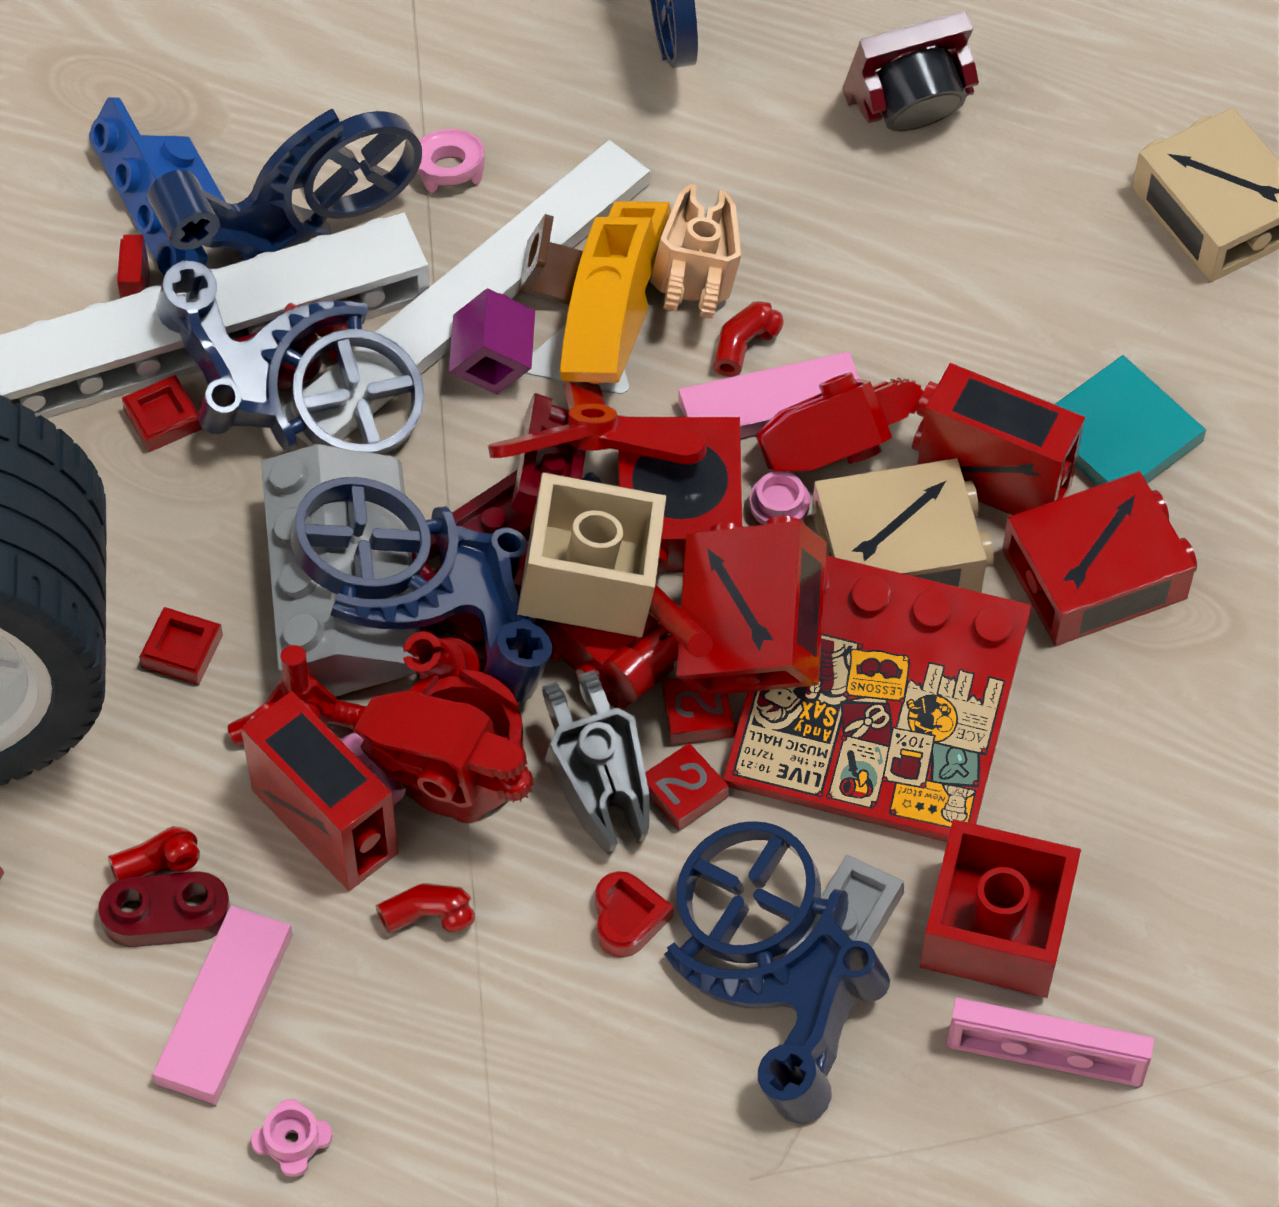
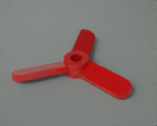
[488,381,707,464]

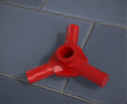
[227,645,366,746]

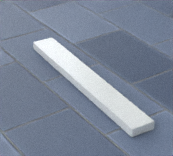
[282,140,651,446]

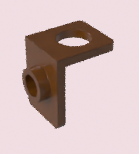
[519,214,583,305]

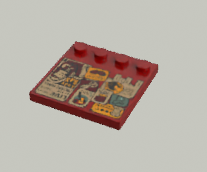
[723,555,1032,842]

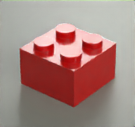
[919,819,1081,998]

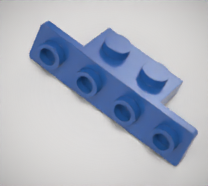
[89,97,226,277]

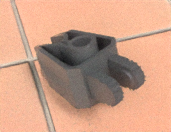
[542,670,650,854]

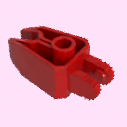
[755,372,924,471]
[354,691,534,808]

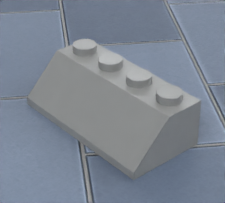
[261,444,420,696]

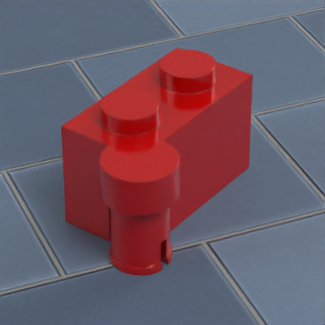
[536,613,679,710]

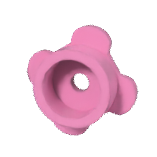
[251,1099,333,1177]

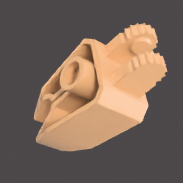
[650,184,741,319]

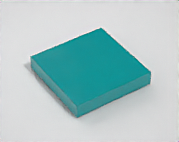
[1054,355,1206,486]

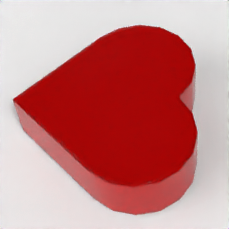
[595,871,674,958]

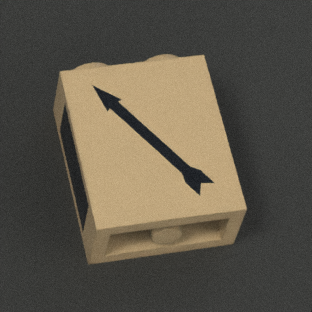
[1132,107,1279,283]
[812,458,994,592]

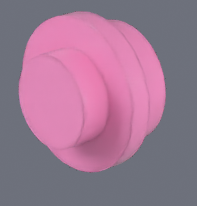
[749,471,810,525]

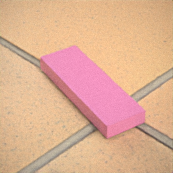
[678,351,859,438]
[152,905,293,1105]
[946,997,1154,1087]

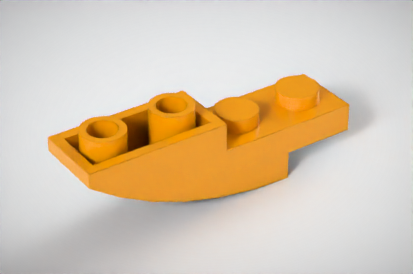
[560,201,671,384]

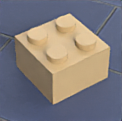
[517,473,666,637]

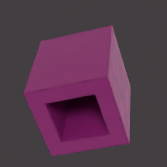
[448,288,535,395]

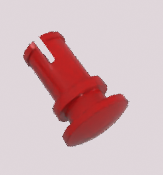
[403,631,481,679]

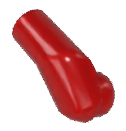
[713,301,784,377]
[108,826,200,881]
[375,883,475,934]

